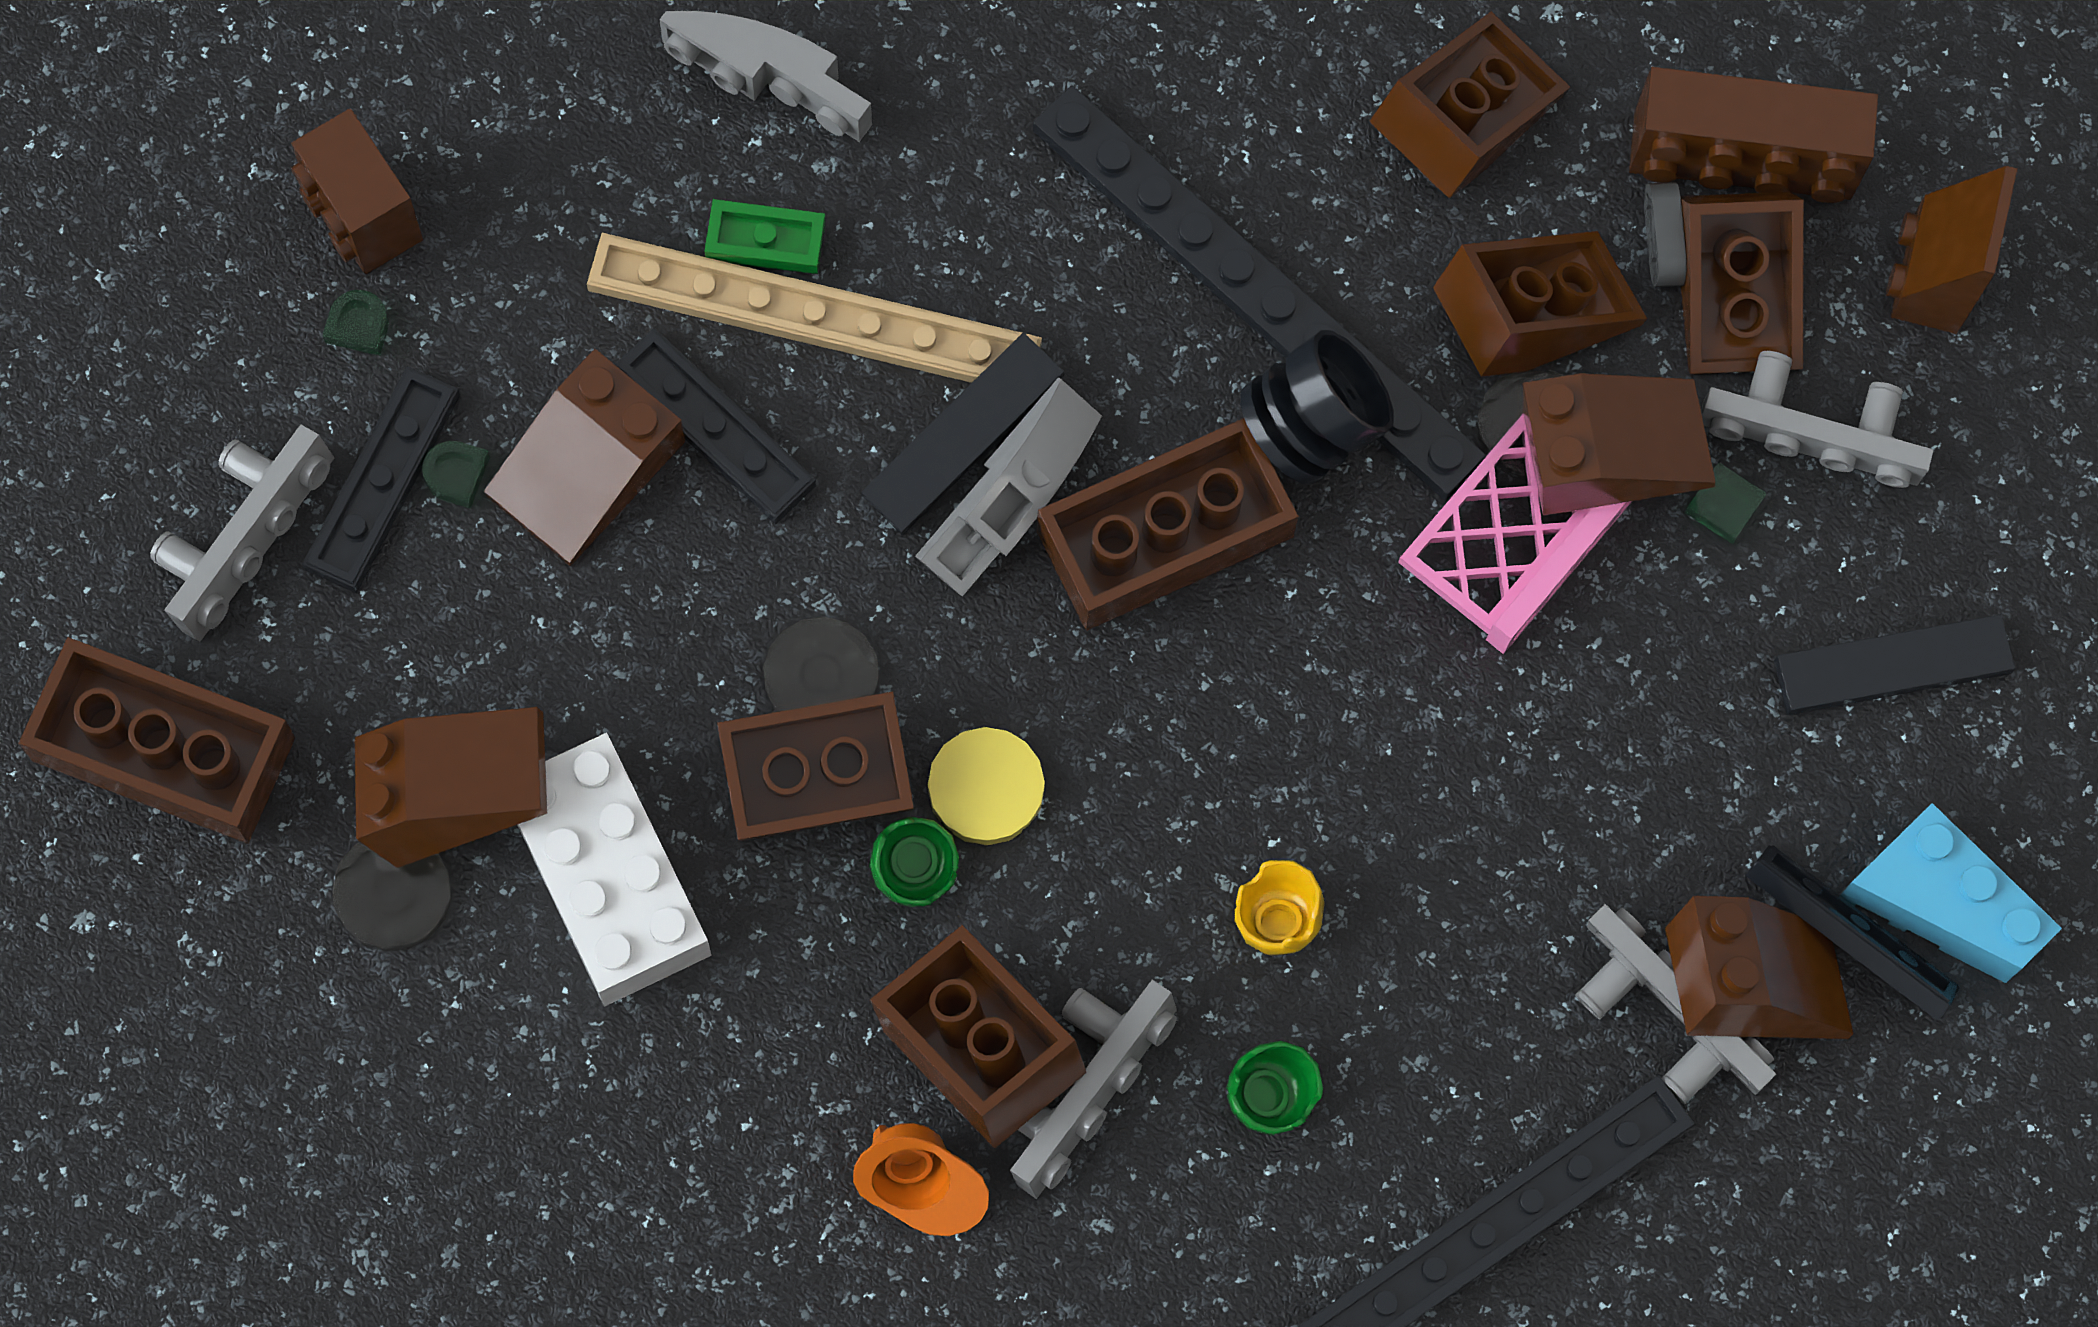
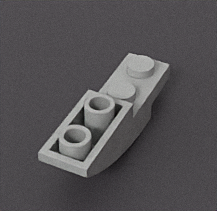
[660,11,872,142]
[915,378,1102,596]

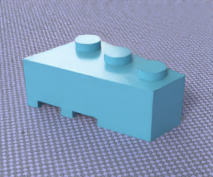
[1840,803,2062,983]

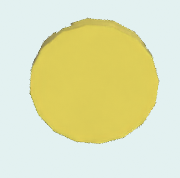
[928,727,1045,845]

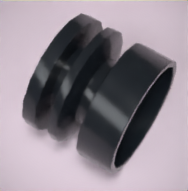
[1240,330,1394,484]

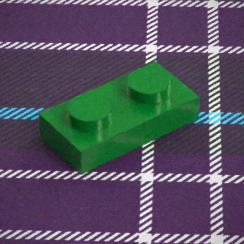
[704,199,826,274]

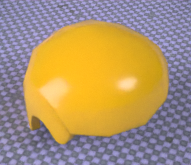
[1235,860,1325,956]

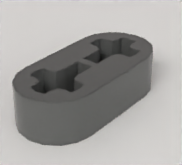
[1644,182,1686,287]

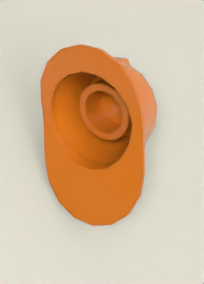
[853,1123,989,1236]

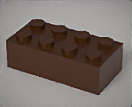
[1629,66,1878,203]
[1037,418,1299,631]
[18,637,295,844]

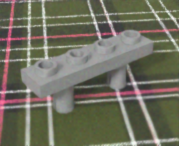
[1700,351,1934,488]
[150,424,334,642]
[1575,904,1776,1105]
[1010,980,1177,1199]

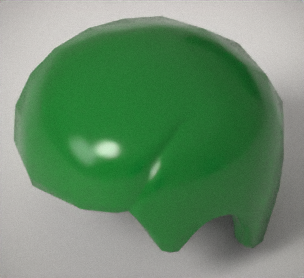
[869,817,959,907]
[1226,1041,1323,1136]

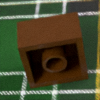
[291,108,423,275]

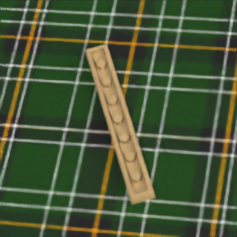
[587,233,1042,383]

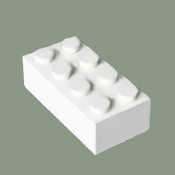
[517,733,712,1007]

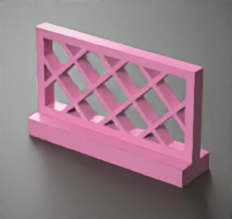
[1398,414,1632,654]

